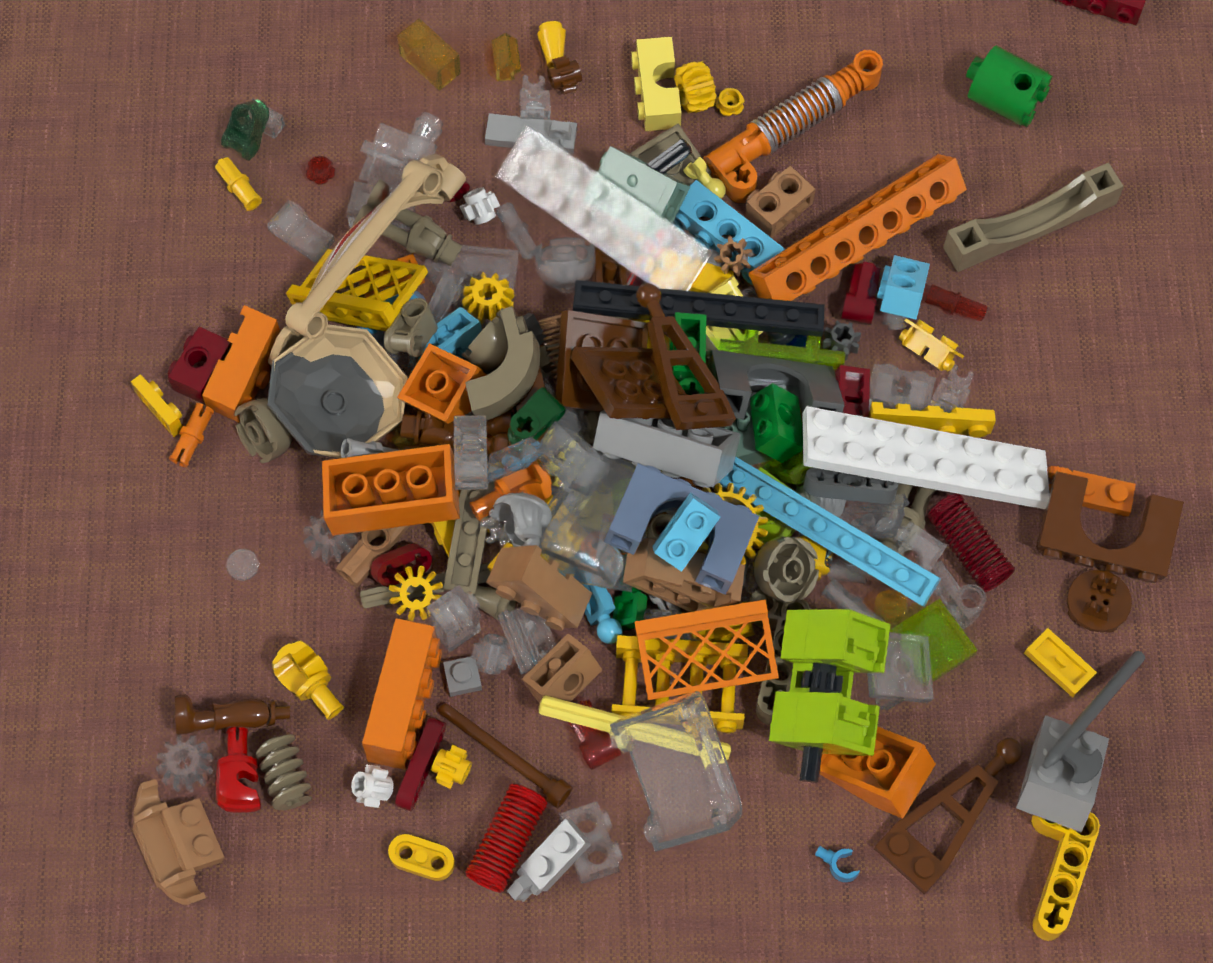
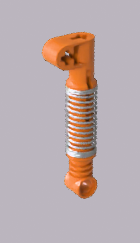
[703,50,883,203]

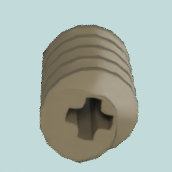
[256,734,312,810]

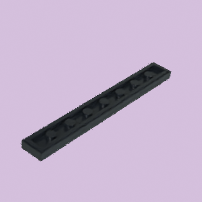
[573,280,825,337]

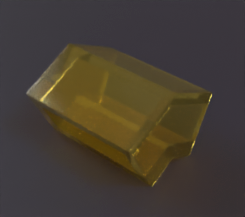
[491,33,521,82]

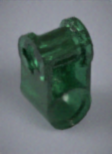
[221,99,270,160]

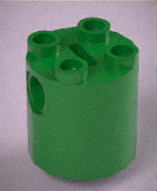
[966,45,1053,127]

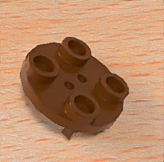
[1067,570,1132,633]

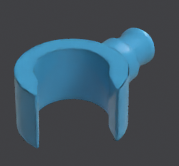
[815,846,860,882]

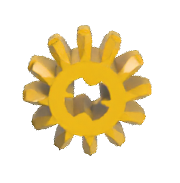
[674,61,717,113]
[462,272,514,325]
[389,566,444,621]

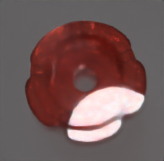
[306,156,336,185]

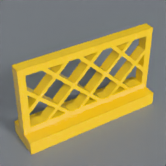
[286,249,428,331]

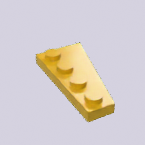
[869,402,996,438]

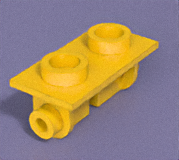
[899,318,964,372]

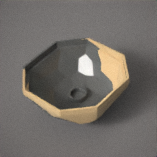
[267,325,407,458]

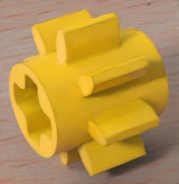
[431,745,472,789]

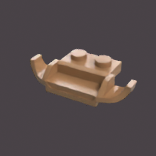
[132,779,225,905]

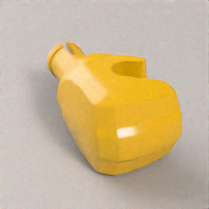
[272,640,344,720]

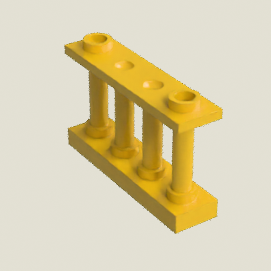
[612,635,748,733]

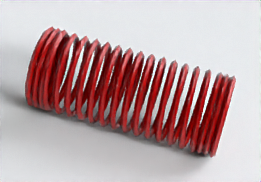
[465,784,548,893]

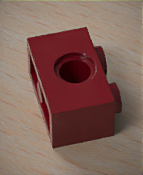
[168,326,232,405]

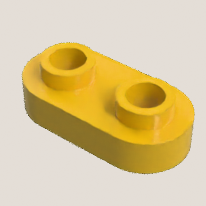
[388,834,455,881]

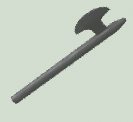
[1042,651,1145,783]

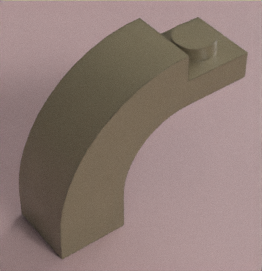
[465,306,540,422]

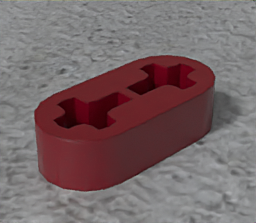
[371,543,432,587]

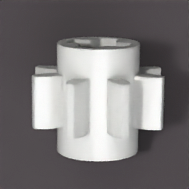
[460,187,500,225]
[351,764,393,808]

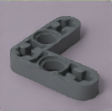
[803,468,898,504]

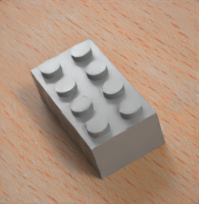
[593,410,741,487]

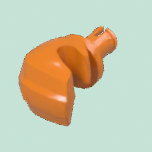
[469,458,552,521]

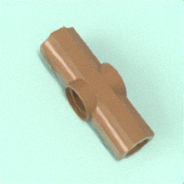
[336,525,411,587]

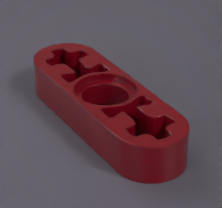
[395,717,447,812]

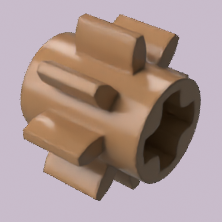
[714,236,754,276]

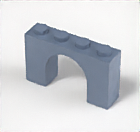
[604,463,759,595]

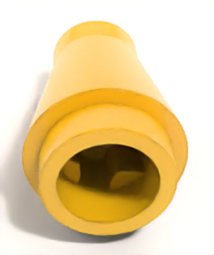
[537,21,566,68]

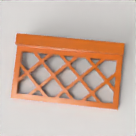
[635,599,779,700]

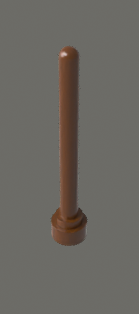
[439,703,573,809]

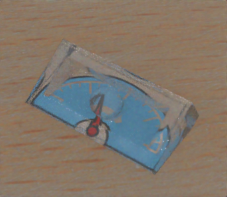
[484,437,547,484]

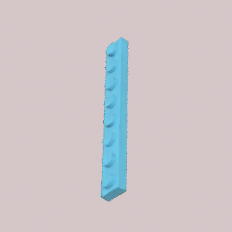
[718,457,941,607]

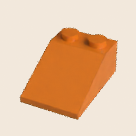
[819,726,936,819]

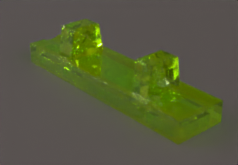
[718,329,845,370]

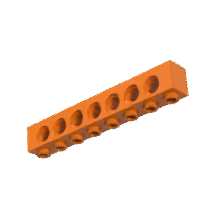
[748,154,967,301]

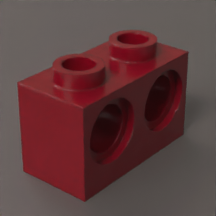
[835,365,870,418]

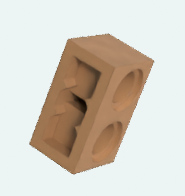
[745,166,816,238]

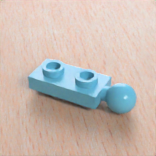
[565,552,623,644]

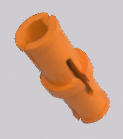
[169,403,214,468]

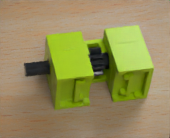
[769,609,890,783]

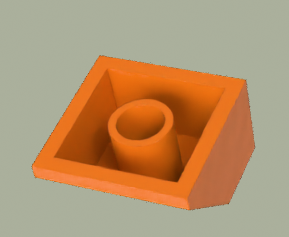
[397,343,487,424]

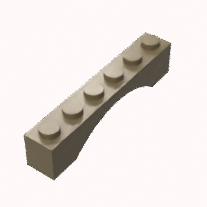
[943,162,1124,272]

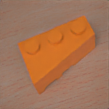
[202,305,280,423]

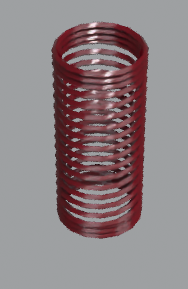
[927,493,1015,592]

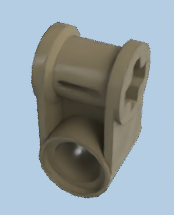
[384,298,438,357]

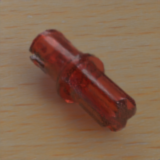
[925,284,988,321]

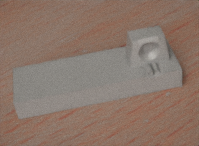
[485,113,577,155]

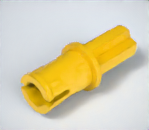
[215,157,262,211]

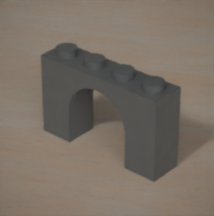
[707,349,844,419]

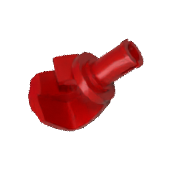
[216,727,261,813]

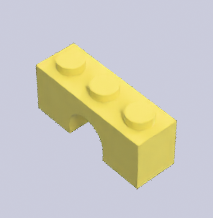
[631,37,681,131]

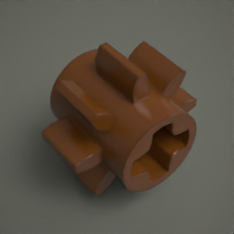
[547,55,582,94]

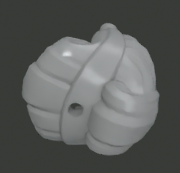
[489,492,552,547]

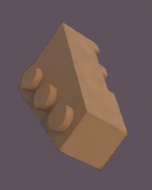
[623,538,745,612]
[486,545,592,631]

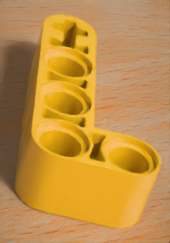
[1032,812,1100,941]

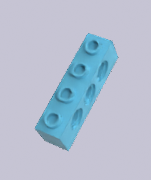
[673,180,785,285]

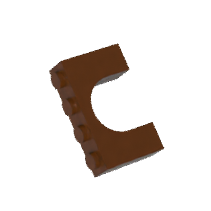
[1036,471,1184,583]

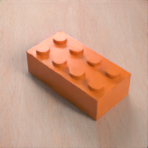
[322,444,460,535]
[362,618,442,770]

